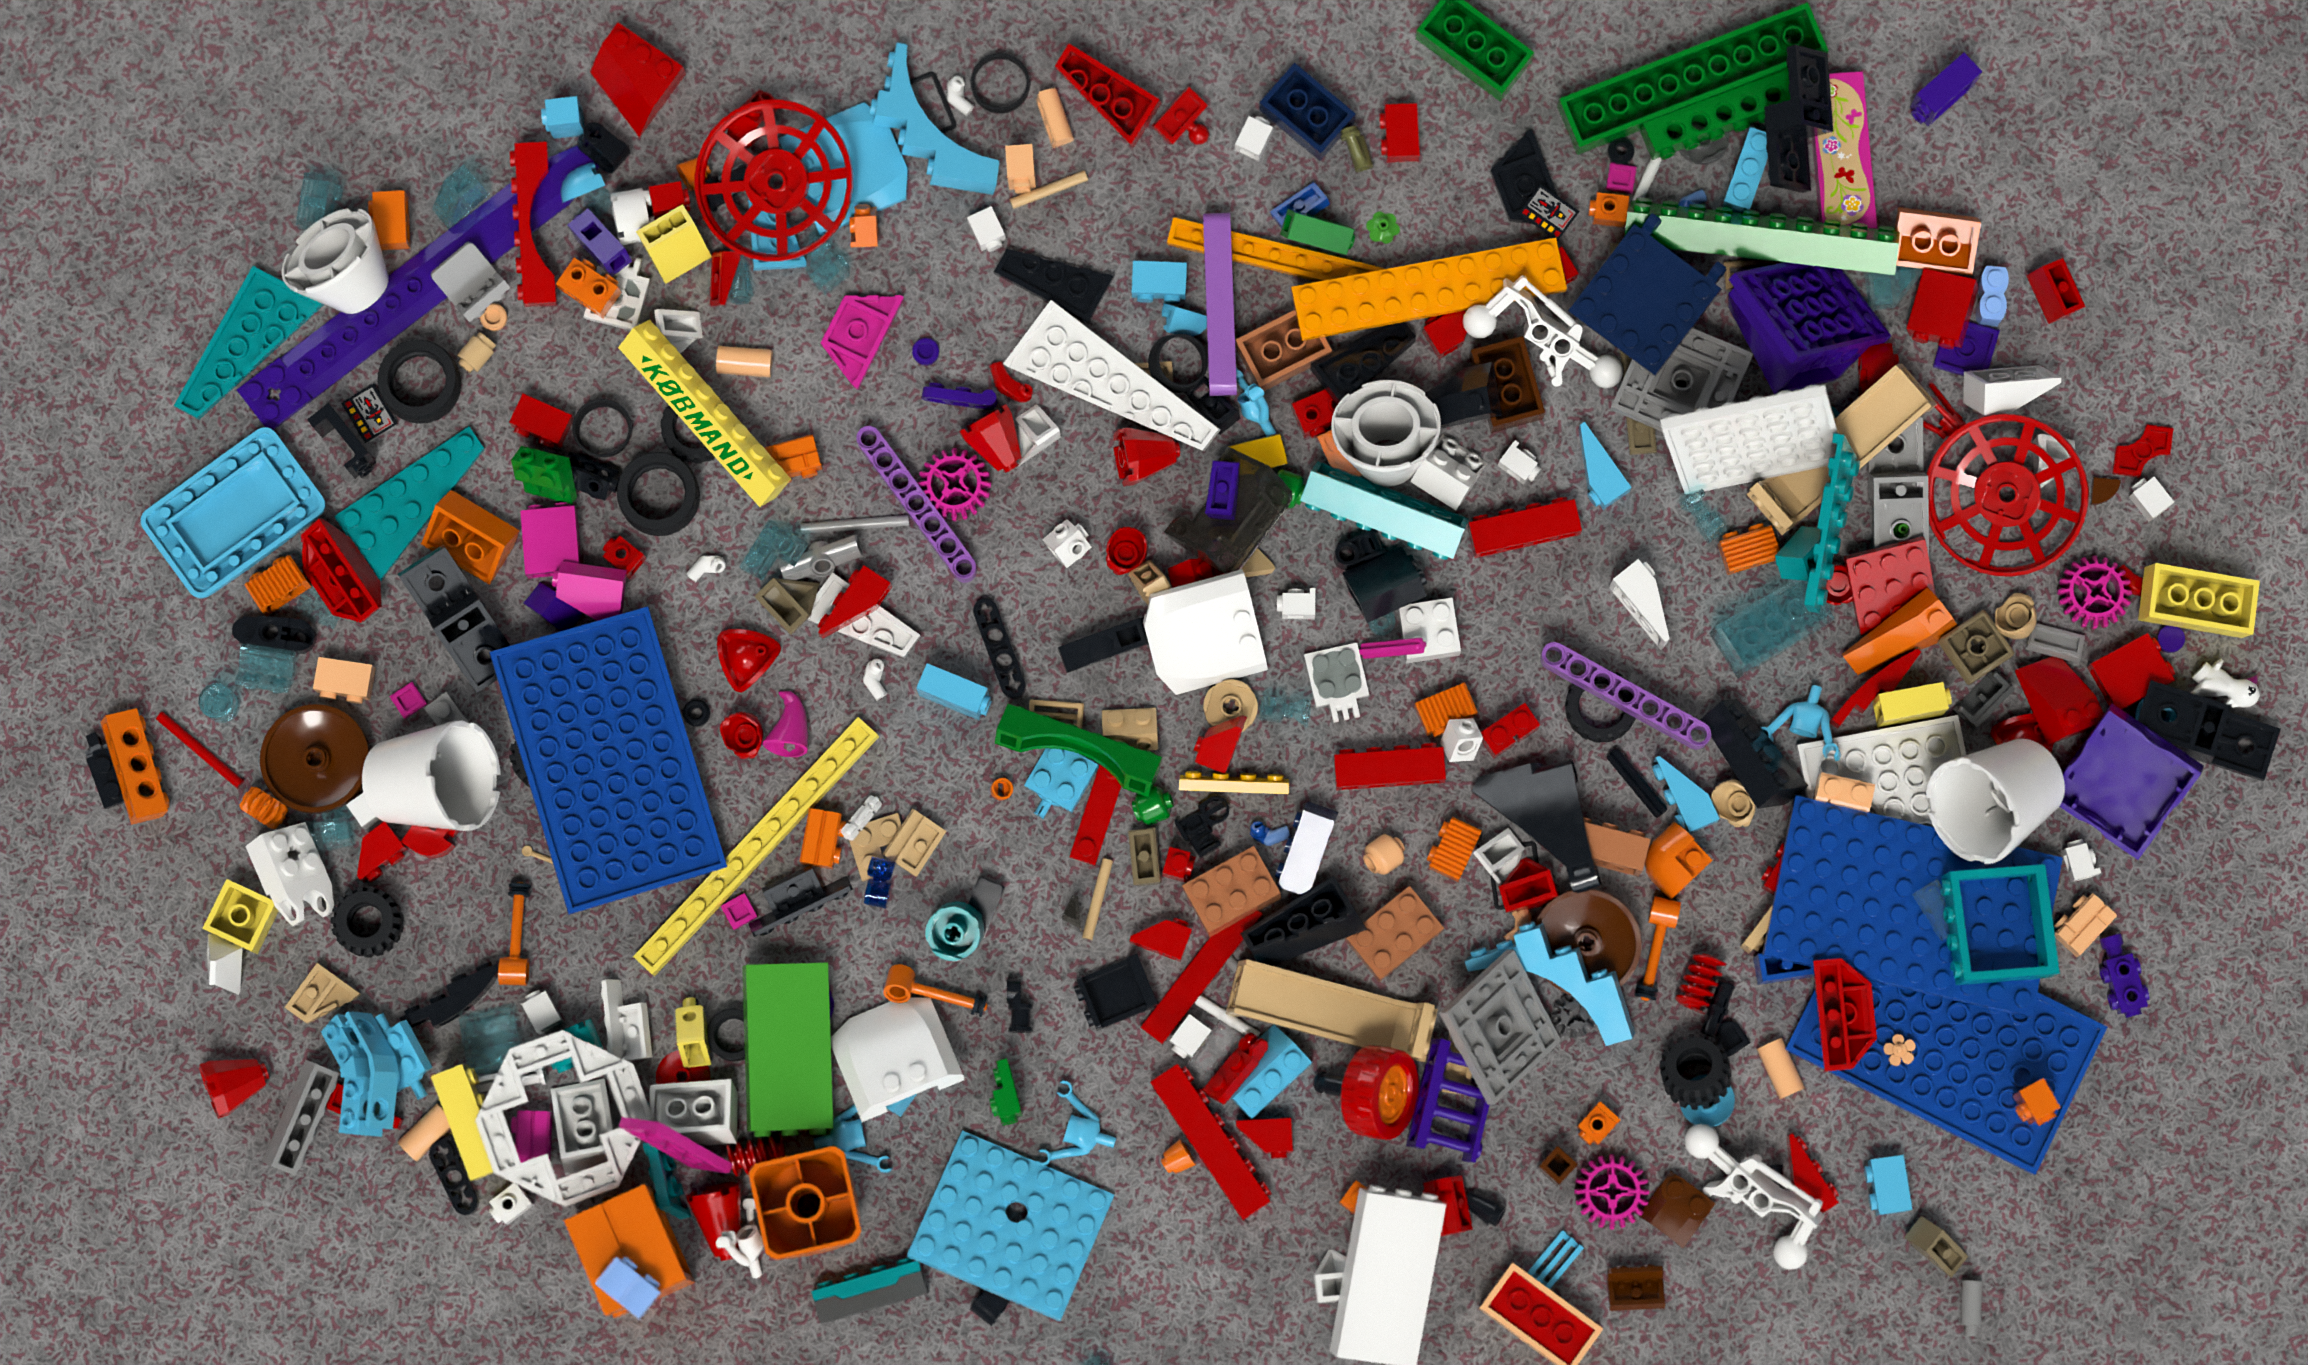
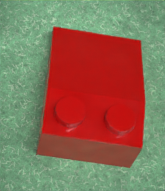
[2015,656,2104,745]

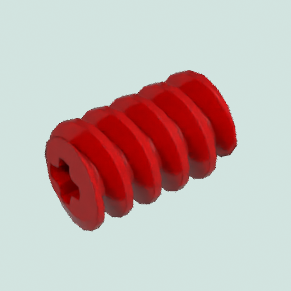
[1675,953,1727,1014]
[726,1134,786,1177]

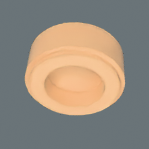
[480,304,507,331]

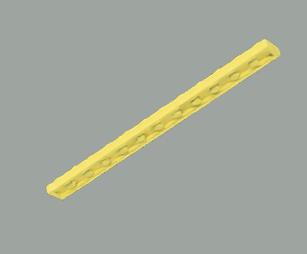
[633,717,879,977]

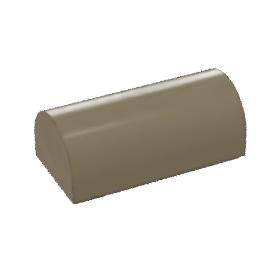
[1128,828,1162,886]

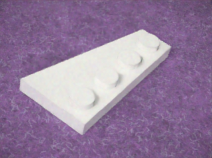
[807,573,921,658]

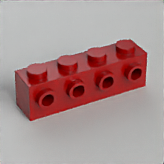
[1467,497,1582,558]
[1333,743,1446,791]

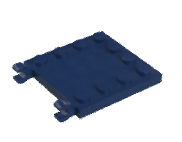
[1568,213,1727,377]

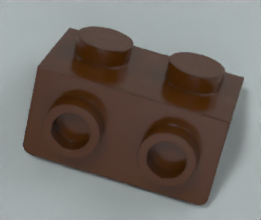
[1607,1264,1665,1311]

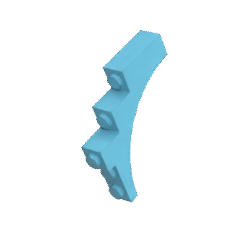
[869,43,1000,195]
[1465,922,1635,1046]

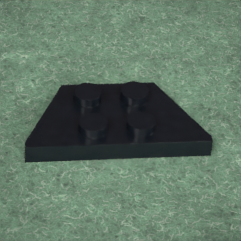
[1490,129,1558,224]

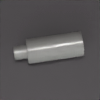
[1961,1280,1982,1337]

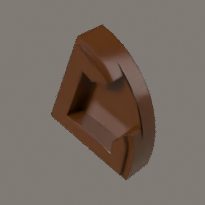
[2090,477,2121,505]

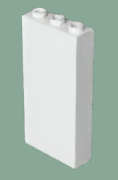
[1329,1185,1446,1365]

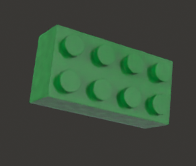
[1415,0,1535,102]

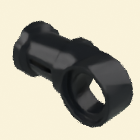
[1007,979,1033,1033]

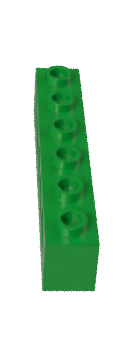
[1640,69,1791,160]

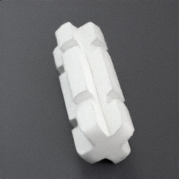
[841,795,882,841]

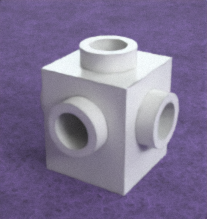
[1042,519,1092,568]

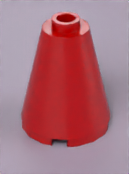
[686,1182,741,1261]

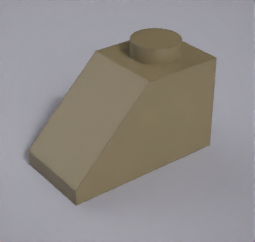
[1904,1216,1968,1278]

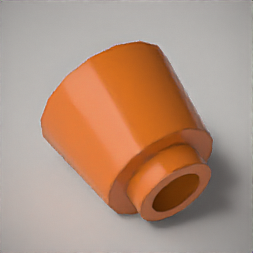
[676,158,711,192]
[1160,1139,1196,1174]

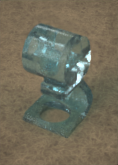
[1679,489,1727,543]
[1258,696,1311,728]

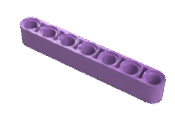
[1203,213,1237,396]
[856,426,977,583]
[1540,642,1711,750]

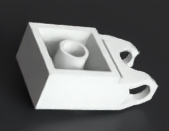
[245,822,334,926]

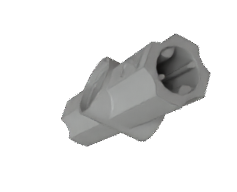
[779,535,864,581]

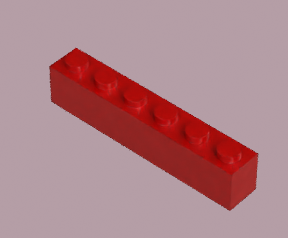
[1150,1063,1272,1221]

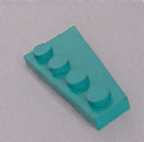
[643,1102,692,1219]

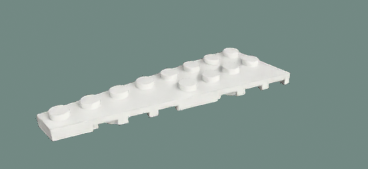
[1003,300,1220,451]

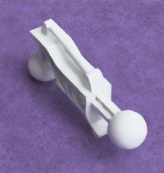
[1462,275,1623,389]
[1684,1124,1825,1270]

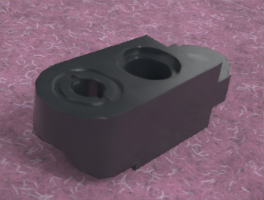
[232,616,317,654]

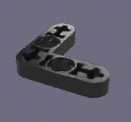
[429,1134,479,1216]

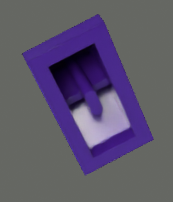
[524,582,583,631]

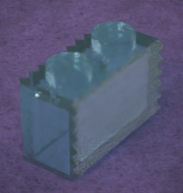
[295,172,343,230]

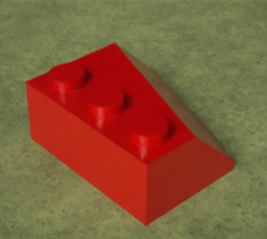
[590,22,686,138]

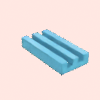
[1527,1230,1584,1289]

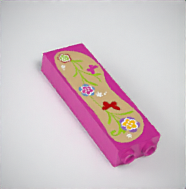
[1812,71,1877,229]

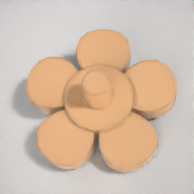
[1884,1034,1916,1066]

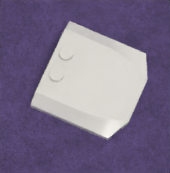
[1143,569,1268,695]
[830,997,965,1122]

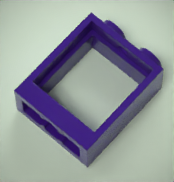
[1910,52,1982,126]

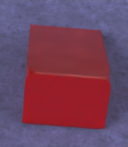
[710,251,741,306]

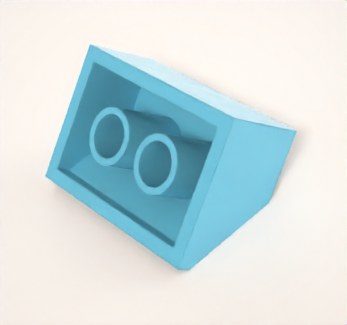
[1231,1025,1312,1120]

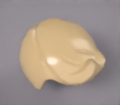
[1995,593,2037,639]
[1711,779,1756,827]

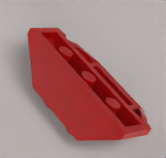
[301,518,382,623]
[1813,958,1877,1071]

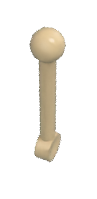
[522,846,553,864]

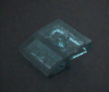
[459,1007,521,1075]

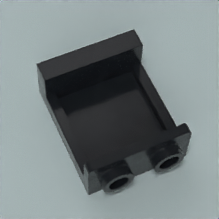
[307,403,376,479]
[1073,953,1158,1031]

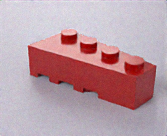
[1055,44,1162,148]

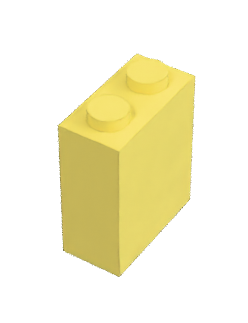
[636,204,712,284]
[1872,682,1952,728]

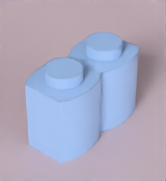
[1975,266,2009,326]
[595,1257,661,1319]

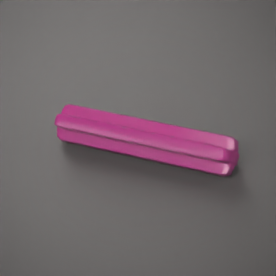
[1359,637,1427,659]

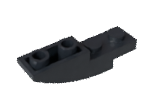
[1058,617,1149,673]
[399,962,499,1029]

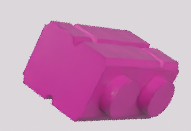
[511,1110,553,1163]

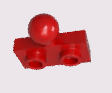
[1151,87,1209,145]

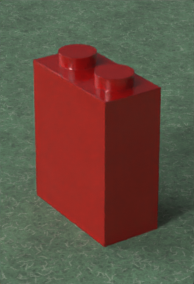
[1906,268,1979,349]
[2087,633,2175,710]

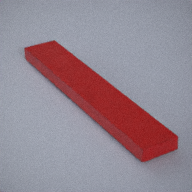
[1140,911,1263,1045]

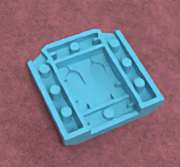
[778,102,908,236]

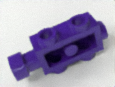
[2099,933,2150,1018]

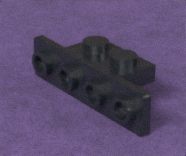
[748,865,853,937]

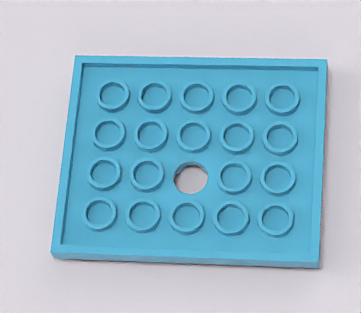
[907,1130,1114,1322]

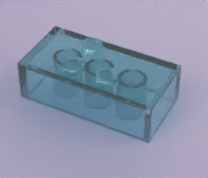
[1709,580,1835,679]

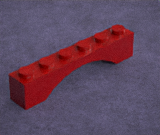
[509,142,556,307]
[1422,246,1579,359]

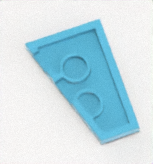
[748,188,807,271]

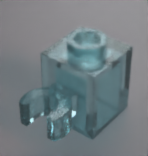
[311,816,354,853]

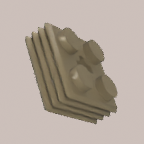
[1938,610,2014,685]

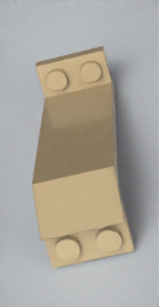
[1747,363,1937,535]
[1226,959,1438,1062]

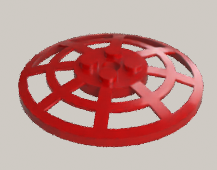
[694,99,854,262]
[1927,414,2089,577]

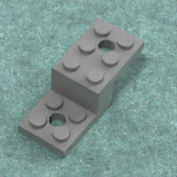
[1868,416,1929,556]

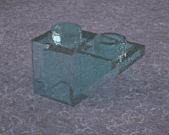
[432,164,490,229]
[806,231,849,296]
[1864,267,1922,310]

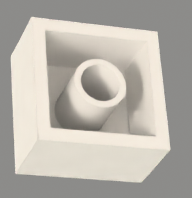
[1397,598,1461,664]

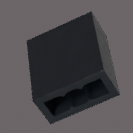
[1342,546,1427,623]

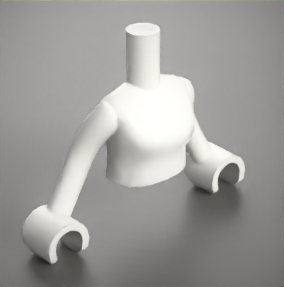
[716,1193,764,1278]

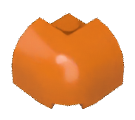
[1645,822,1713,900]

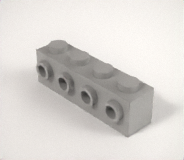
[262,1060,340,1176]

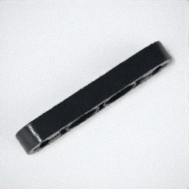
[973,598,1026,700]

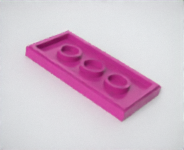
[619,1117,733,1174]

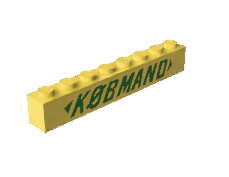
[618,320,791,507]

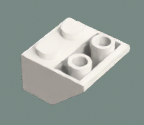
[1410,434,1488,510]

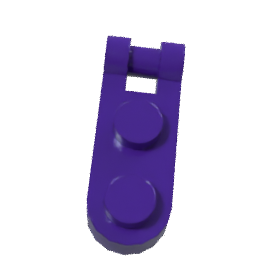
[921,383,997,410]

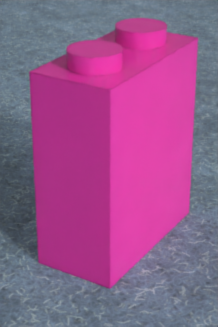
[520,502,581,579]

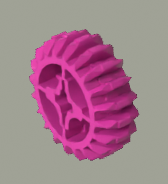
[918,448,991,522]
[2057,556,2132,629]
[1574,1154,1649,1230]

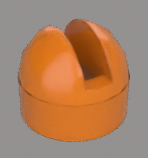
[990,778,1013,801]

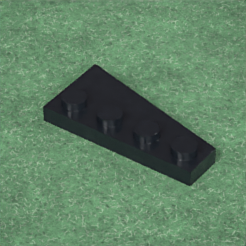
[994,249,1114,324]
[1310,322,1416,405]

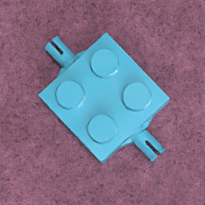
[1024,748,1099,819]
[375,1013,433,1100]

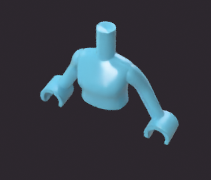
[1236,368,1276,436]
[1760,685,1841,761]
[1035,1081,1116,1166]
[813,1104,893,1173]

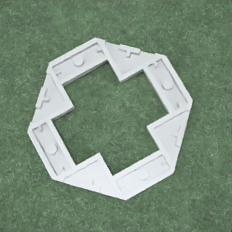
[475,1030,652,1207]

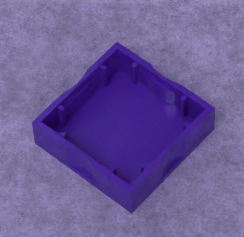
[2059,704,2204,860]

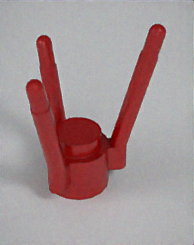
[1923,382,1966,440]

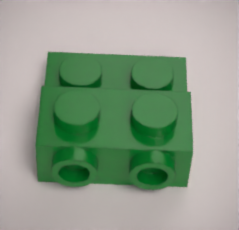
[511,446,577,504]
[989,1059,1023,1126]

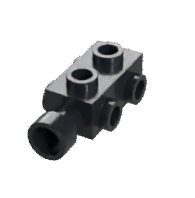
[543,446,620,500]

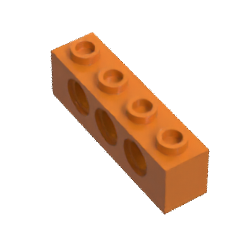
[100,708,169,825]

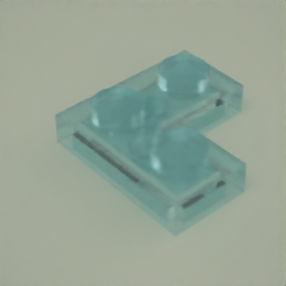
[739,522,808,581]

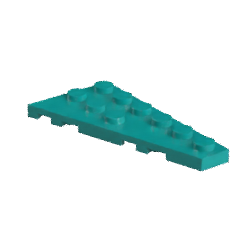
[174,266,324,420]
[334,426,485,582]
[1804,433,1860,613]

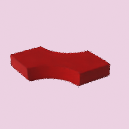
[2112,424,2174,478]

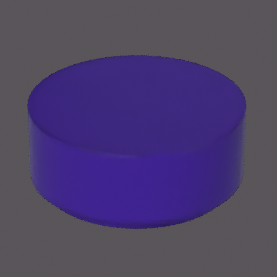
[912,338,939,366]
[2156,626,2185,653]

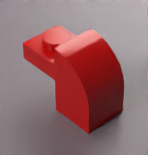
[401,825,459,858]

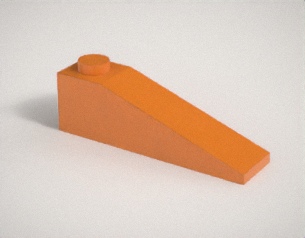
[1841,587,1958,675]

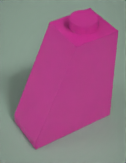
[552,561,627,621]

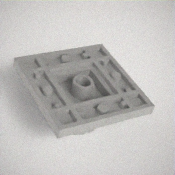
[1610,328,1753,432]
[1439,950,1561,1104]

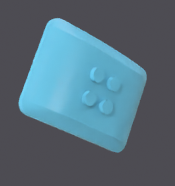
[141,427,326,599]

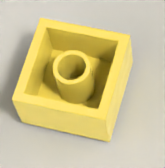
[202,879,279,955]

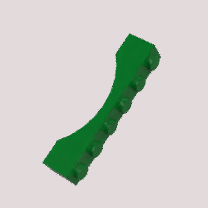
[995,704,1162,797]

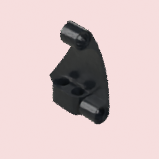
[1472,759,1602,893]

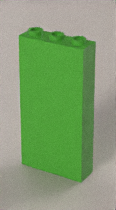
[742,963,833,1137]

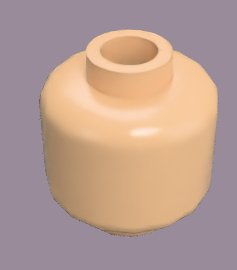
[1363,834,1405,875]

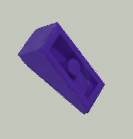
[1205,460,1240,520]

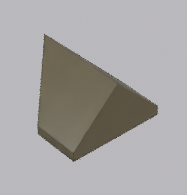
[754,577,819,635]

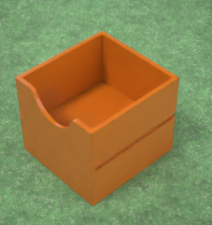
[564,1184,695,1319]

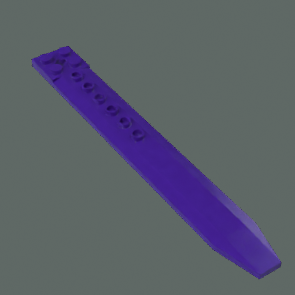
[237,142,600,430]

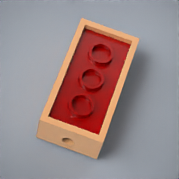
[1479,1263,1603,1365]

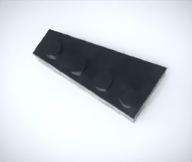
[1700,699,1808,809]
[1240,876,1367,966]

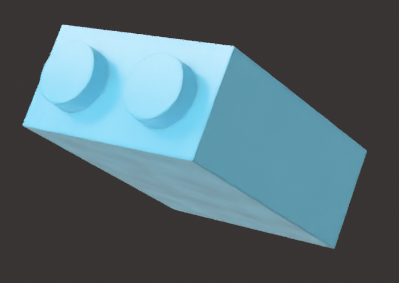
[916,663,992,720]

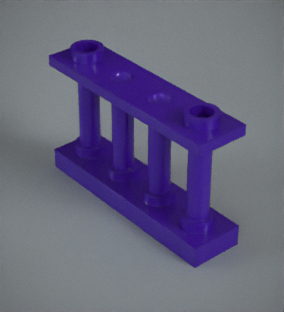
[1406,1039,1490,1163]

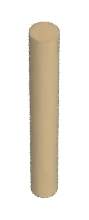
[1009,170,1088,209]
[1082,858,1113,940]

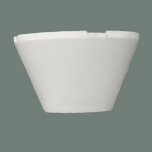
[282,208,389,314]
[1331,380,1441,486]

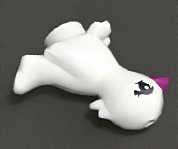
[2190,659,2260,708]

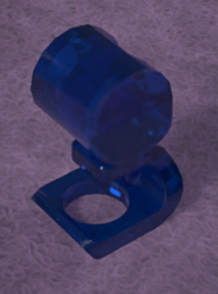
[864,857,896,909]

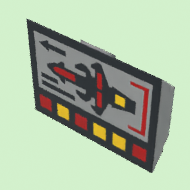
[1518,184,1580,241]
[341,383,398,443]

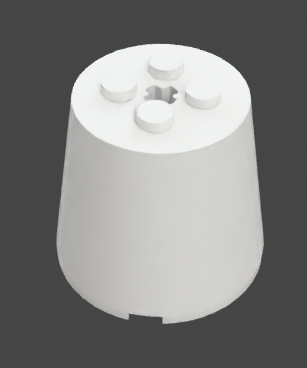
[362,720,501,831]
[1926,739,2065,864]

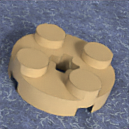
[1203,679,1258,732]

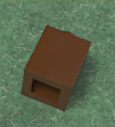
[1537,1146,1578,1187]

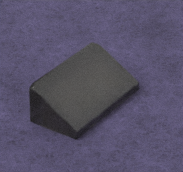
[1061,895,1082,933]

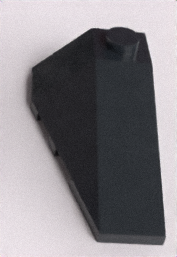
[1425,362,1502,429]

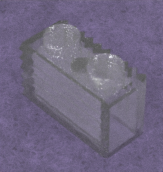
[1187,1020,1240,1081]

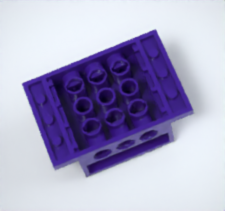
[1728,262,1891,395]

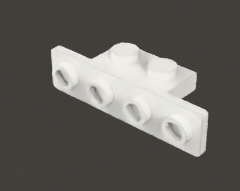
[601,979,652,1062]

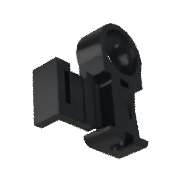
[1175,796,1229,859]

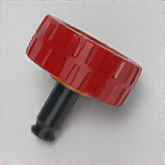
[1314,1045,1419,1140]

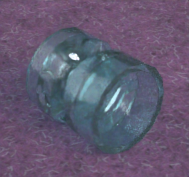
[198,683,240,723]

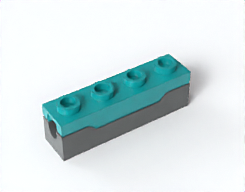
[811,1258,928,1324]

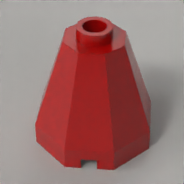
[958,404,1022,473]
[1113,428,1180,487]
[199,1059,269,1119]

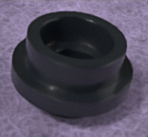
[1607,138,1635,165]
[683,699,710,727]

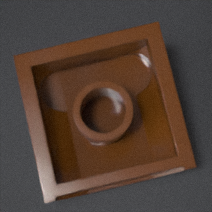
[1638,1171,1715,1249]

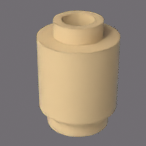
[457,332,496,373]

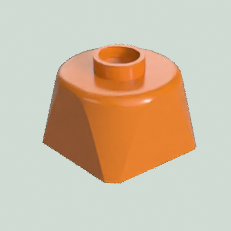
[749,1146,861,1260]

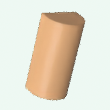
[1036,88,1074,148]
[716,346,773,377]
[1757,1038,1805,1099]
[397,1103,451,1161]

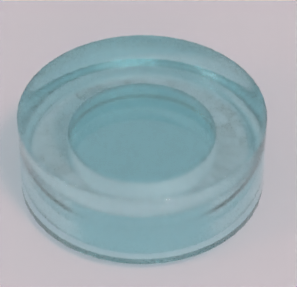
[583,189,611,217]

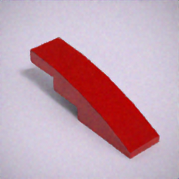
[1830,648,1922,729]

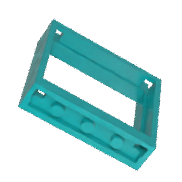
[1940,864,2060,985]

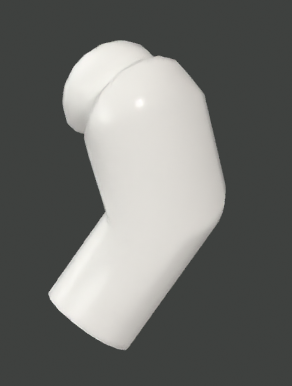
[947,76,974,116]
[686,555,726,583]
[863,659,887,701]

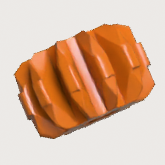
[239,787,288,829]

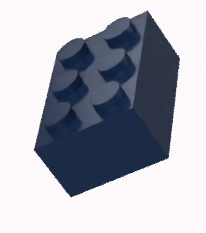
[1259,63,1356,161]

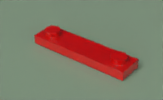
[1069,765,1122,866]

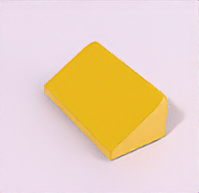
[1227,433,1288,476]

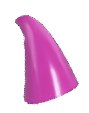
[762,691,808,757]

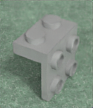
[431,242,511,322]

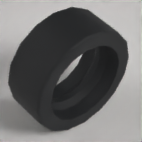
[707,1008,745,1062]

